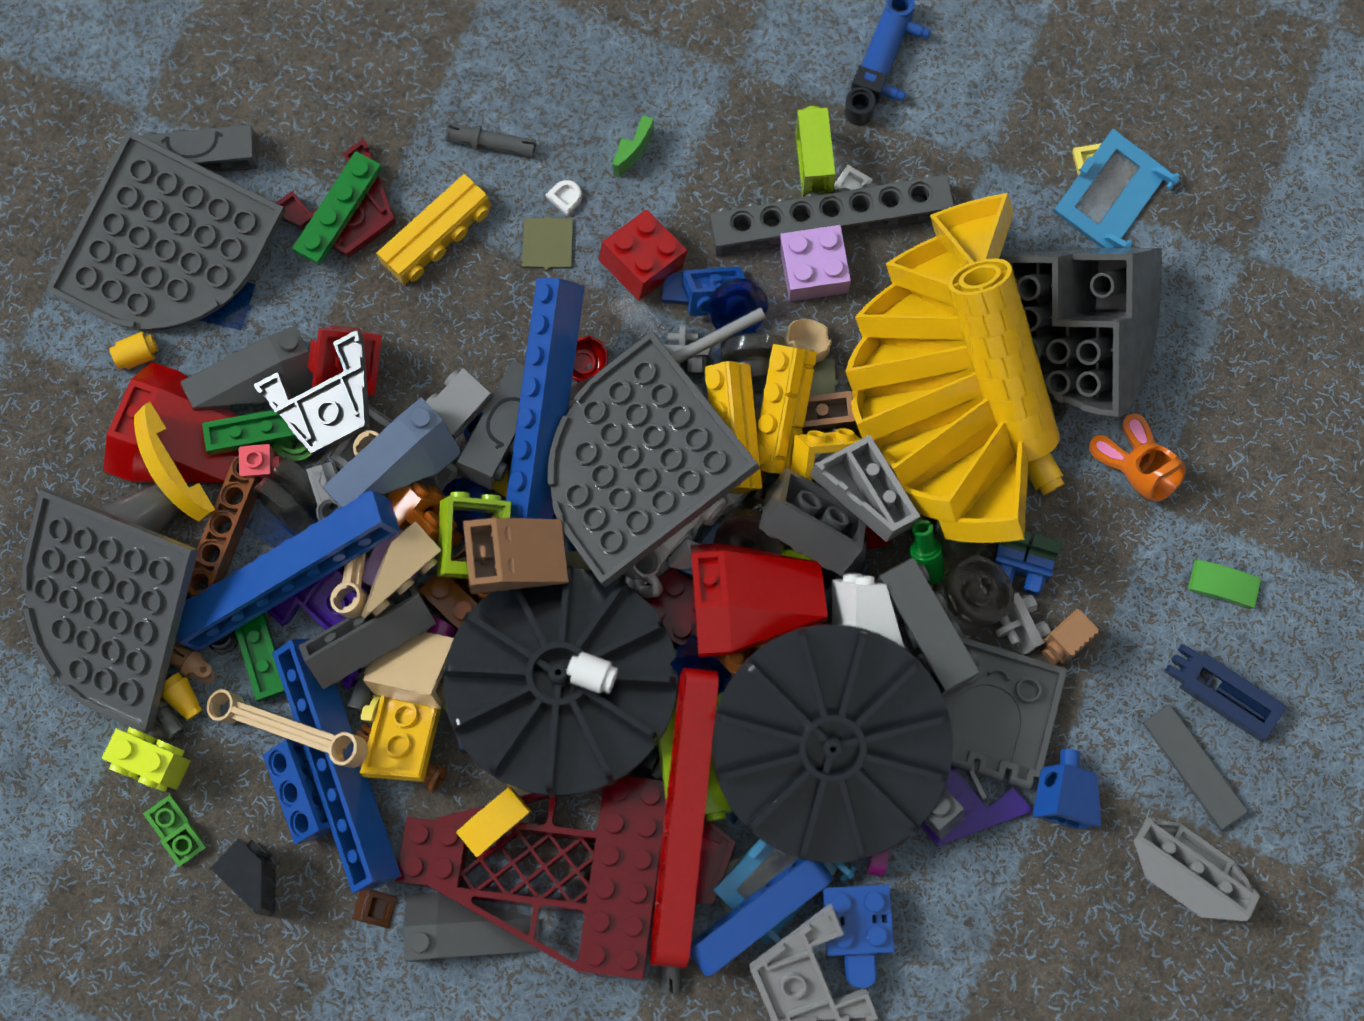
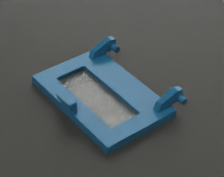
[1053,129,1180,248]
[712,839,857,944]

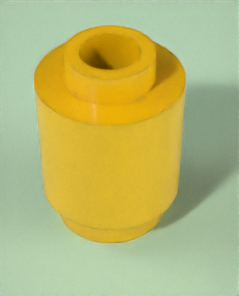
[109,331,159,370]
[1028,452,1065,496]

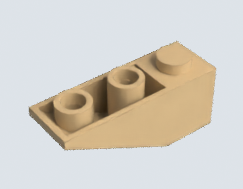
[361,521,441,619]

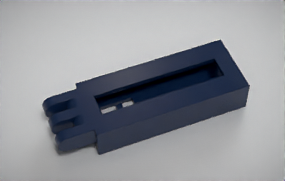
[1164,644,1287,742]

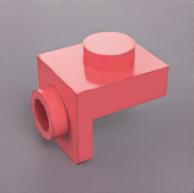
[239,444,283,484]

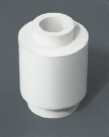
[567,651,618,693]

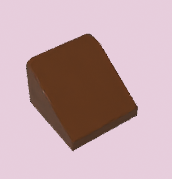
[352,890,398,929]

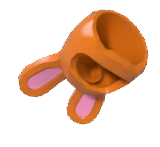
[1089,413,1186,502]

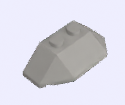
[1134,817,1260,921]

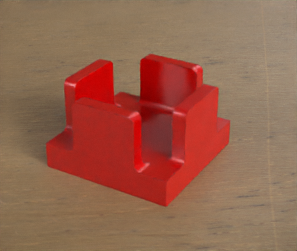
[308,325,382,396]

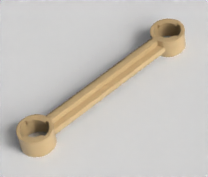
[330,430,378,619]
[207,689,368,768]

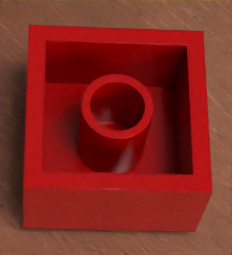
[599,209,687,301]

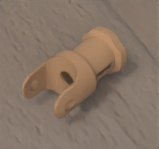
[170,637,216,684]

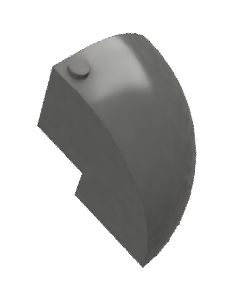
[999,248,1162,417]

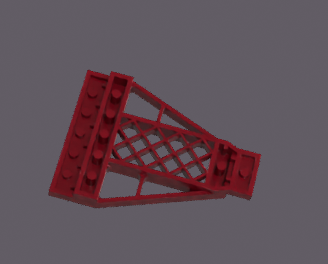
[395,776,666,981]

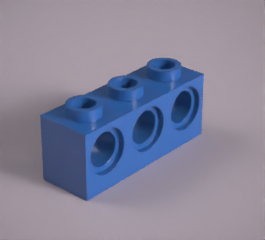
[263,739,332,845]

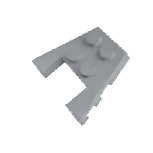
[750,904,878,1021]

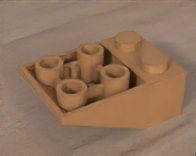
[463,518,568,594]

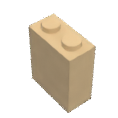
[363,632,454,709]

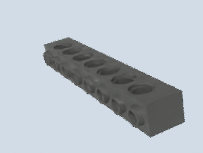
[710,174,954,257]

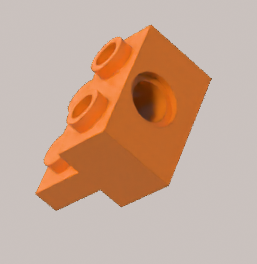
[387,481,464,546]

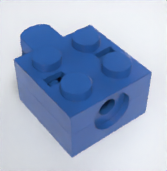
[821,884,894,989]

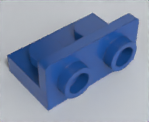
[681,266,751,317]

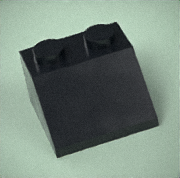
[210,838,276,917]

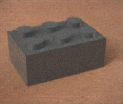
[759,467,866,576]

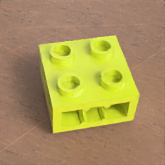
[102,727,191,792]

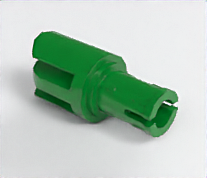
[910,520,945,584]

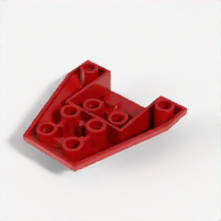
[103,362,239,484]
[690,543,828,657]

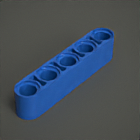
[690,859,833,977]

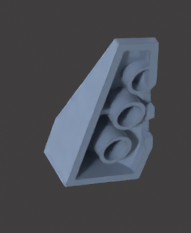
[323,397,462,508]

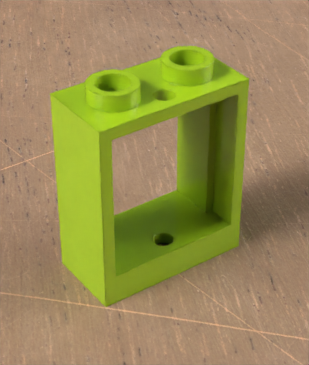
[796,106,835,198]
[437,492,511,579]

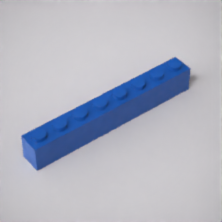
[506,278,585,519]
[176,490,400,651]
[272,638,401,893]

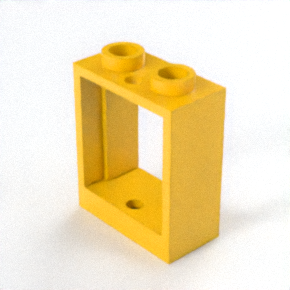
[791,428,861,482]

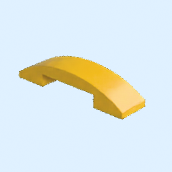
[134,402,215,522]

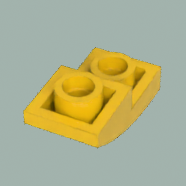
[456,786,531,857]

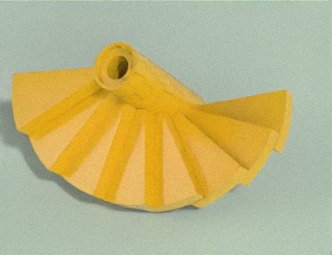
[845,193,1060,543]

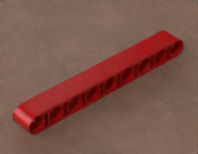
[650,668,719,968]

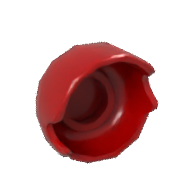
[572,335,608,383]

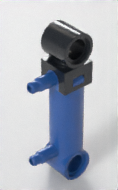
[844,0,931,126]

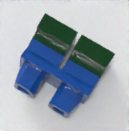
[992,531,1062,596]

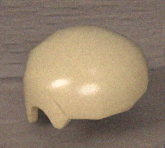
[785,319,832,363]

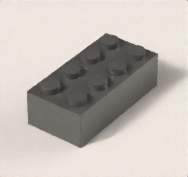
[876,558,980,696]

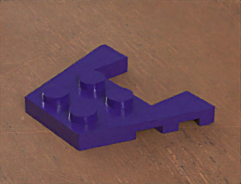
[267,566,370,689]
[920,765,1032,847]

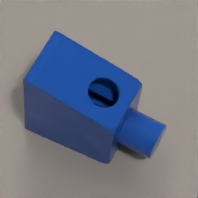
[1033,749,1101,829]

